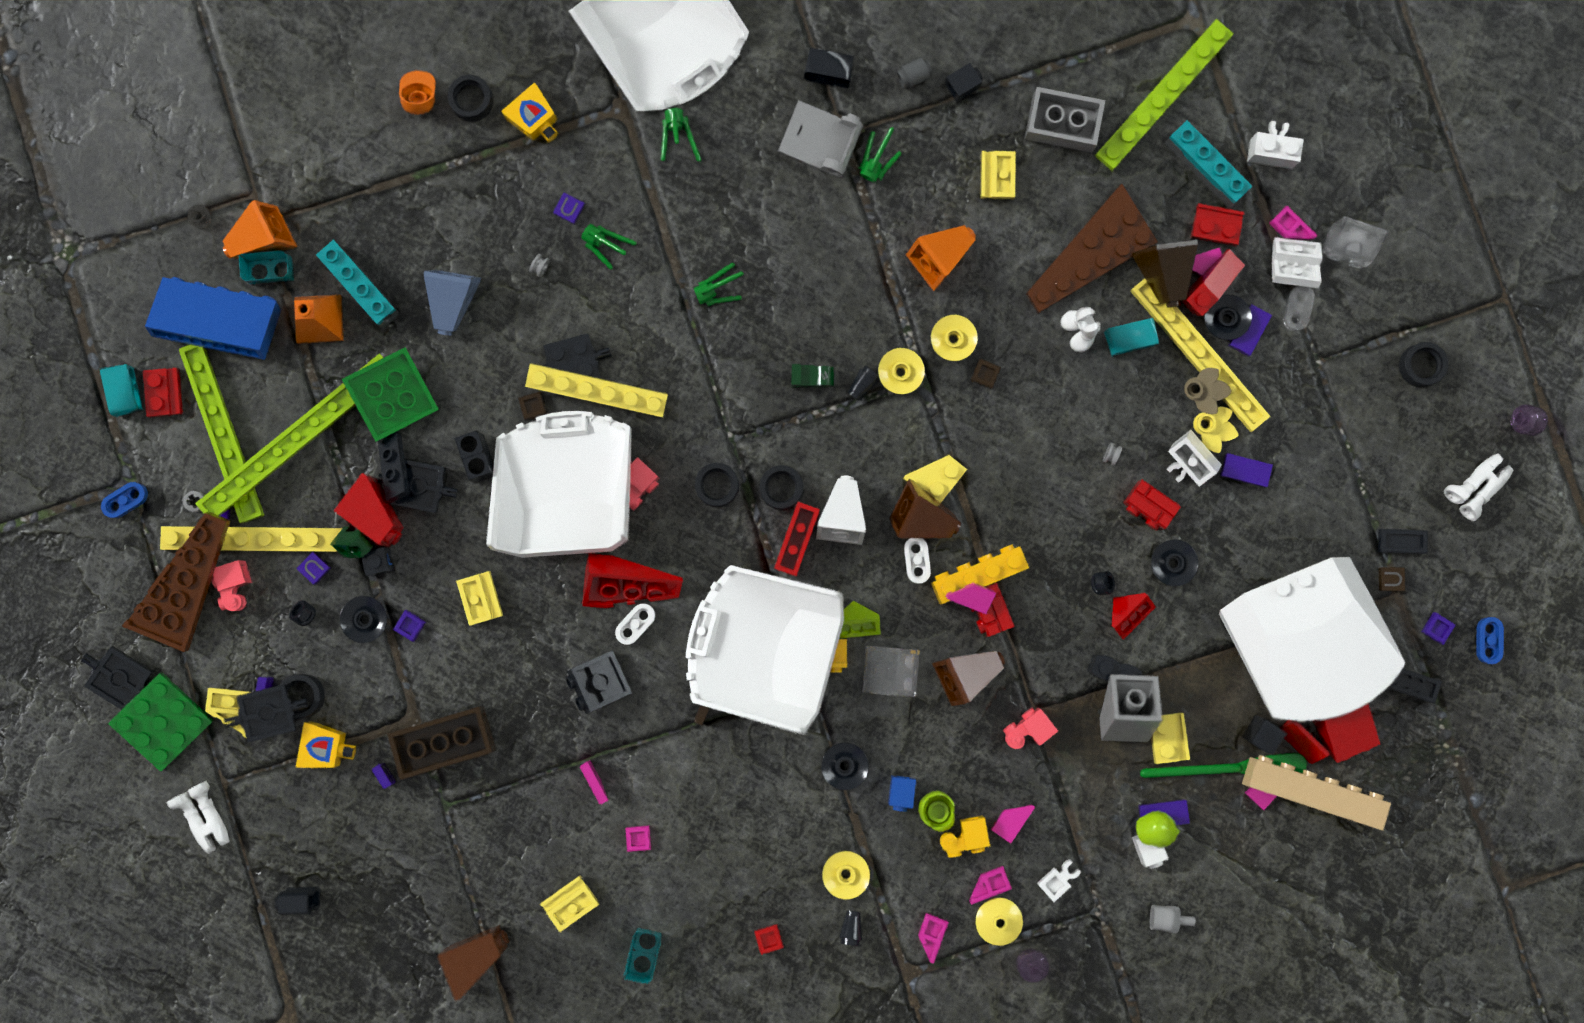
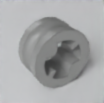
[529,254,550,278]
[1103,442,1122,466]
[183,491,205,512]

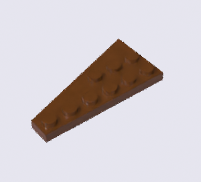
[1026,183,1158,313]
[122,512,231,652]

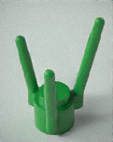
[661,108,701,162]
[859,127,902,183]
[581,224,636,270]
[694,263,744,306]

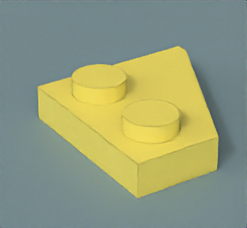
[903,455,967,503]

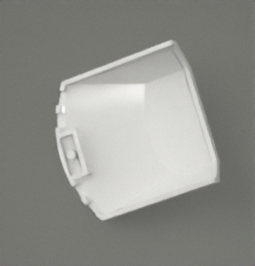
[568,0,749,111]
[487,411,631,558]
[1219,557,1405,722]
[686,565,844,734]

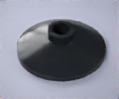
[1204,294,1252,340]
[1151,539,1198,586]
[340,596,387,643]
[821,742,869,790]

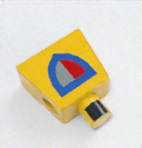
[501,83,558,142]
[296,721,356,768]

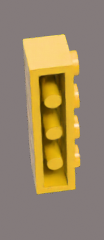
[931,544,1029,604]

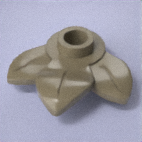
[1184,368,1232,414]

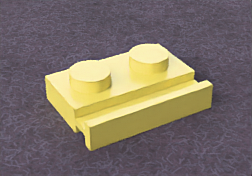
[981,151,1016,199]
[456,571,503,626]
[1151,712,1190,764]
[540,875,599,932]

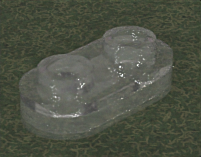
[1283,286,1315,331]

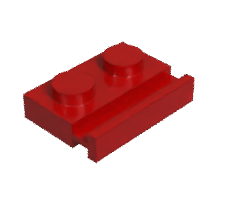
[1191,204,1244,246]
[143,367,183,418]

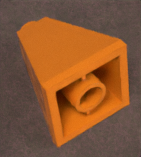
[222,200,297,259]
[906,225,976,291]
[294,295,343,343]

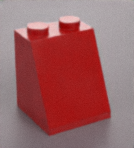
[334,473,404,547]
[1312,704,1380,763]

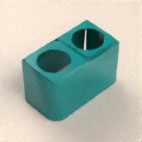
[239,251,294,284]
[1104,318,1159,356]
[99,364,143,417]
[624,928,662,983]

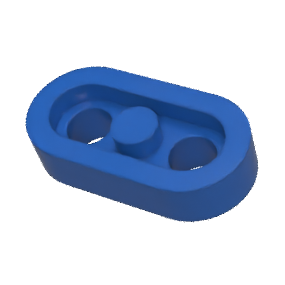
[101,482,148,518]
[1476,617,1504,664]

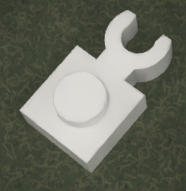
[1037,859,1081,902]

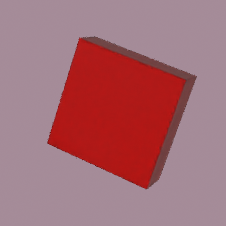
[754,924,784,955]

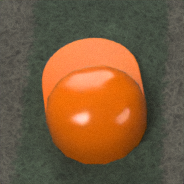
[399,71,436,115]

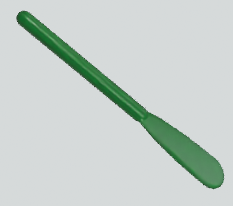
[1140,753,1307,778]

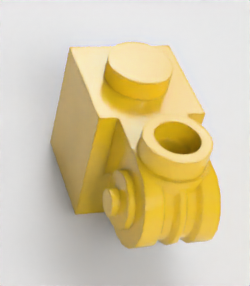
[940,815,990,858]

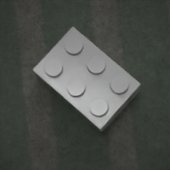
[1025,87,1105,153]

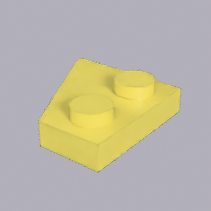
[205,687,250,738]

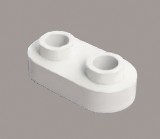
[904,538,931,584]
[615,604,655,645]

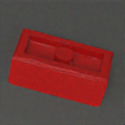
[1280,720,1329,764]

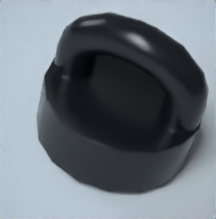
[1091,571,1115,595]
[289,600,316,626]

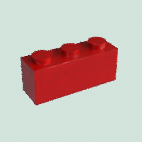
[774,502,820,577]

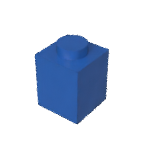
[888,775,916,812]

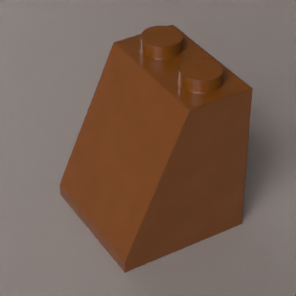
[437,925,509,1001]

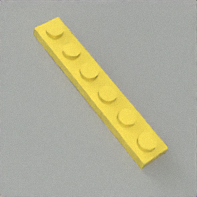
[525,363,668,417]

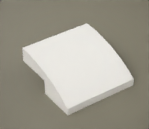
[1272,237,1323,288]

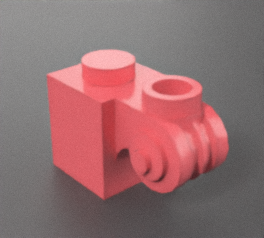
[629,457,659,511]
[211,560,252,611]
[1003,707,1058,749]

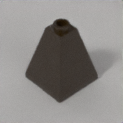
[1132,240,1198,308]

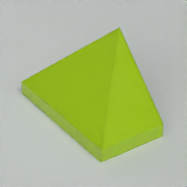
[839,601,881,639]

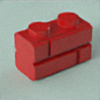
[1123,479,1181,531]
[970,583,1015,637]

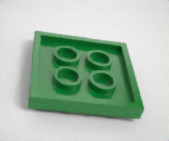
[342,347,439,442]
[108,672,214,772]

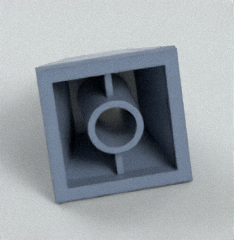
[424,270,481,335]

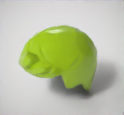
[918,791,955,832]
[1136,811,1180,848]

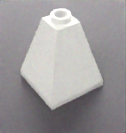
[816,476,866,545]

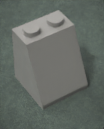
[1100,675,1162,742]

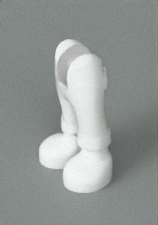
[1061,307,1100,352]
[1444,454,1513,521]
[166,781,229,854]

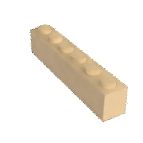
[1242,755,1391,830]

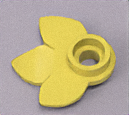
[1193,407,1238,453]

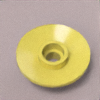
[931,315,977,361]
[878,348,925,394]
[822,851,870,899]
[975,897,1023,946]

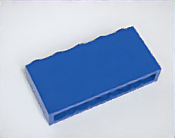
[145,277,281,360]

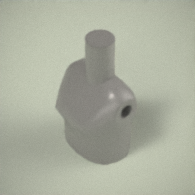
[1150,905,1195,933]

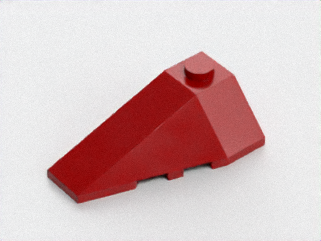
[582,553,683,608]

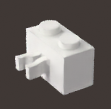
[1247,121,1304,169]
[1167,430,1222,486]

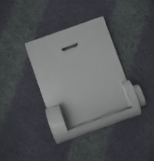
[778,100,863,177]

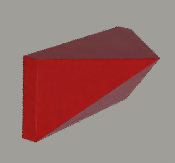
[1112,593,1156,640]

